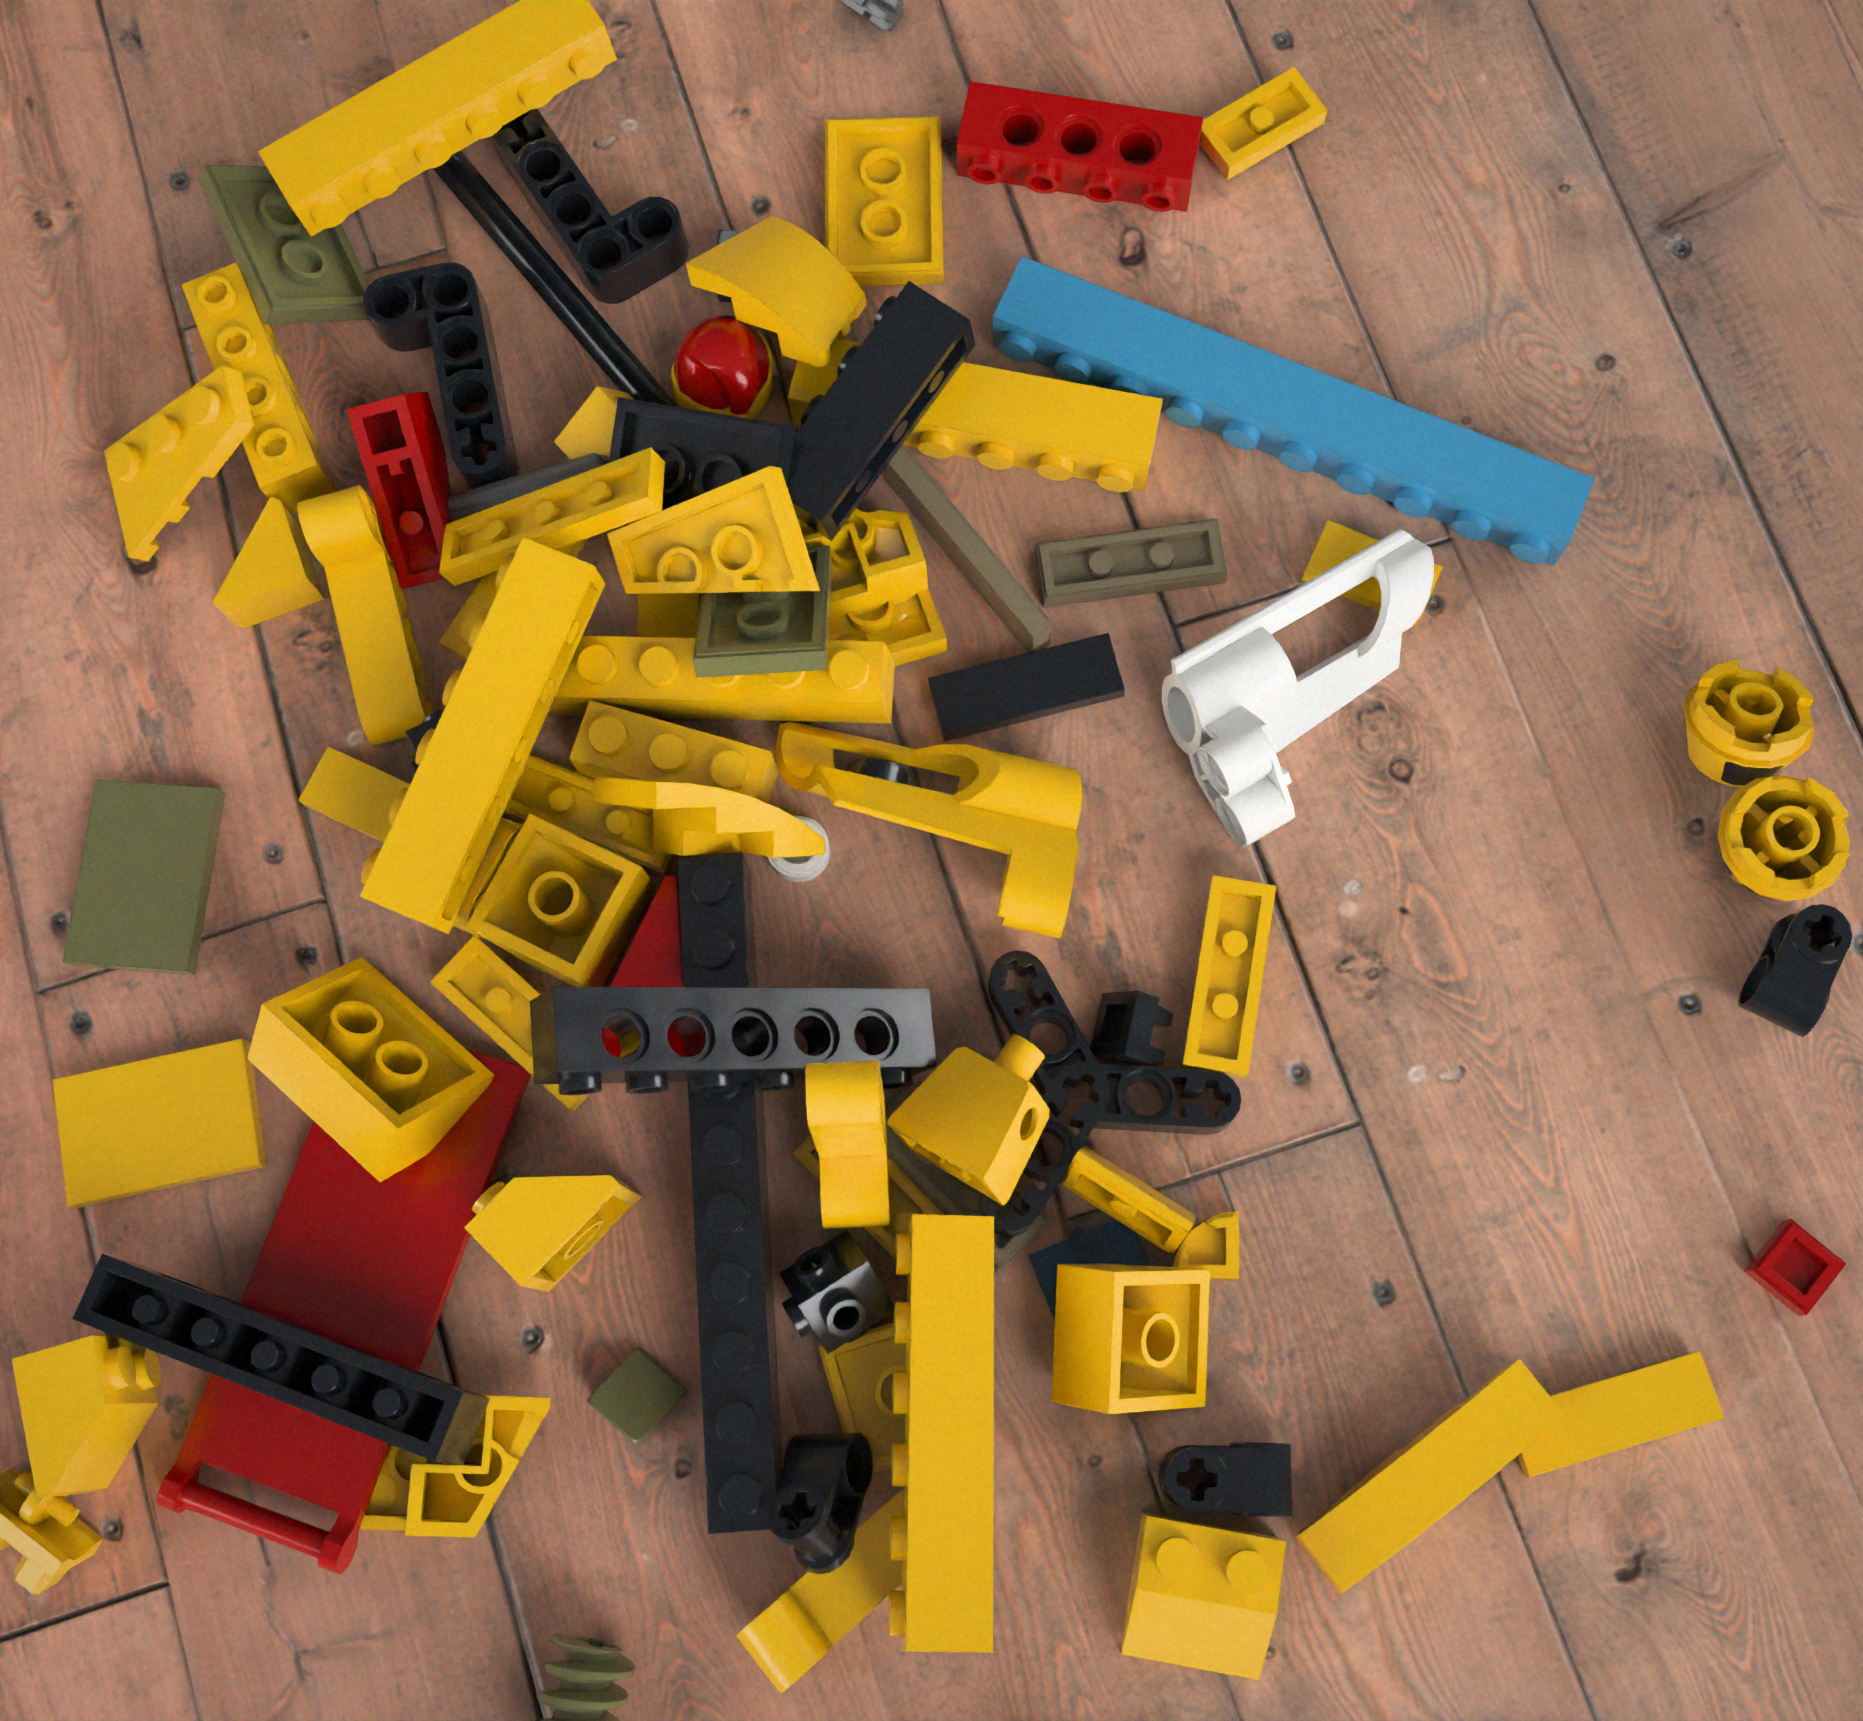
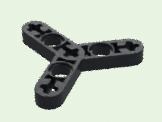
[979,950,1241,1236]

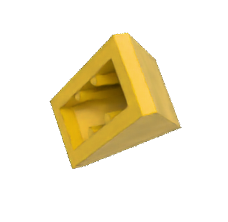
[212,497,325,629]

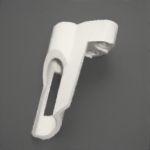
[1162,529,1434,847]

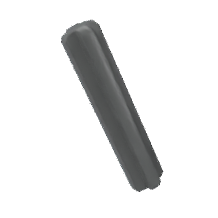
[447,453,609,522]

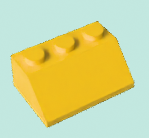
[247,957,494,1182]

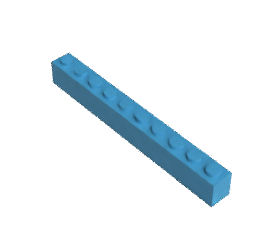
[993,256,1595,566]

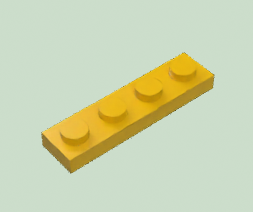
[439,447,665,586]

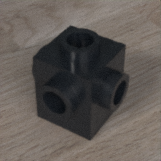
[779,1230,895,1354]

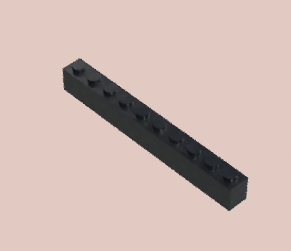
[678,852,783,1534]

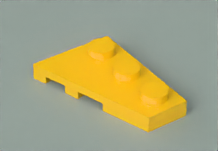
[104,365,255,561]
[607,466,820,595]

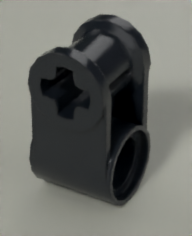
[1738,904,1852,1037]
[768,1433,873,1574]
[1158,1442,1292,1517]

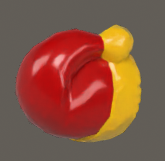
[671,315,774,419]

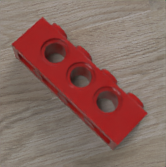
[957,81,1204,212]

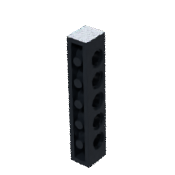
[530,987,937,1095]
[72,1254,490,1465]

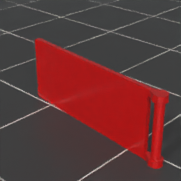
[157,1048,531,1574]

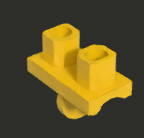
[0,1467,104,1594]

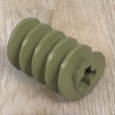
[532,1633,635,1721]

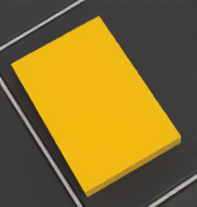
[825,116,944,286]
[52,1038,267,1208]

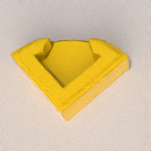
[1172,1211,1239,1280]

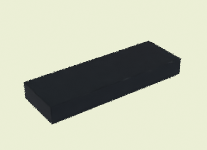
[928,633,1125,742]

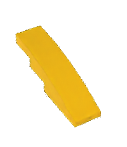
[1295,1359,1565,1594]

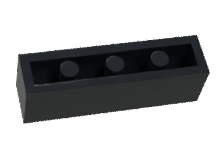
[787,281,975,541]

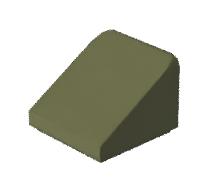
[587,1348,688,1445]

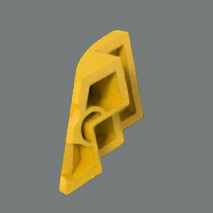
[686,215,867,368]
[798,508,948,667]
[595,776,825,857]
[360,1393,551,1537]

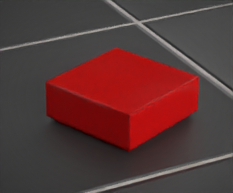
[1744,1219,1847,1316]

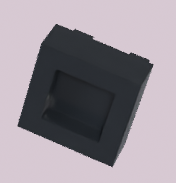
[1090,990,1173,1065]

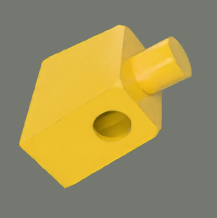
[886,1034,1050,1206]

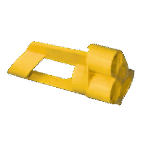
[774,721,1082,939]

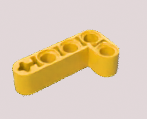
[297,485,433,747]
[805,1060,890,1229]
[736,1488,904,1694]

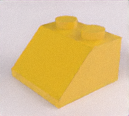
[466,813,657,987]
[464,1175,642,1292]
[1051,1263,1210,1414]
[12,1335,161,1498]
[1121,1512,1286,1680]

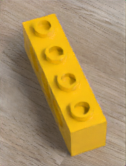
[181,262,338,514]

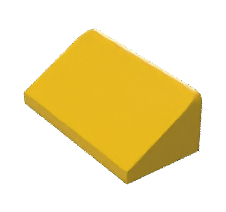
[1061,1146,1196,1254]

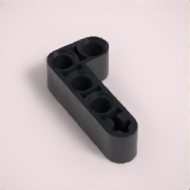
[492,109,689,304]
[363,262,519,489]

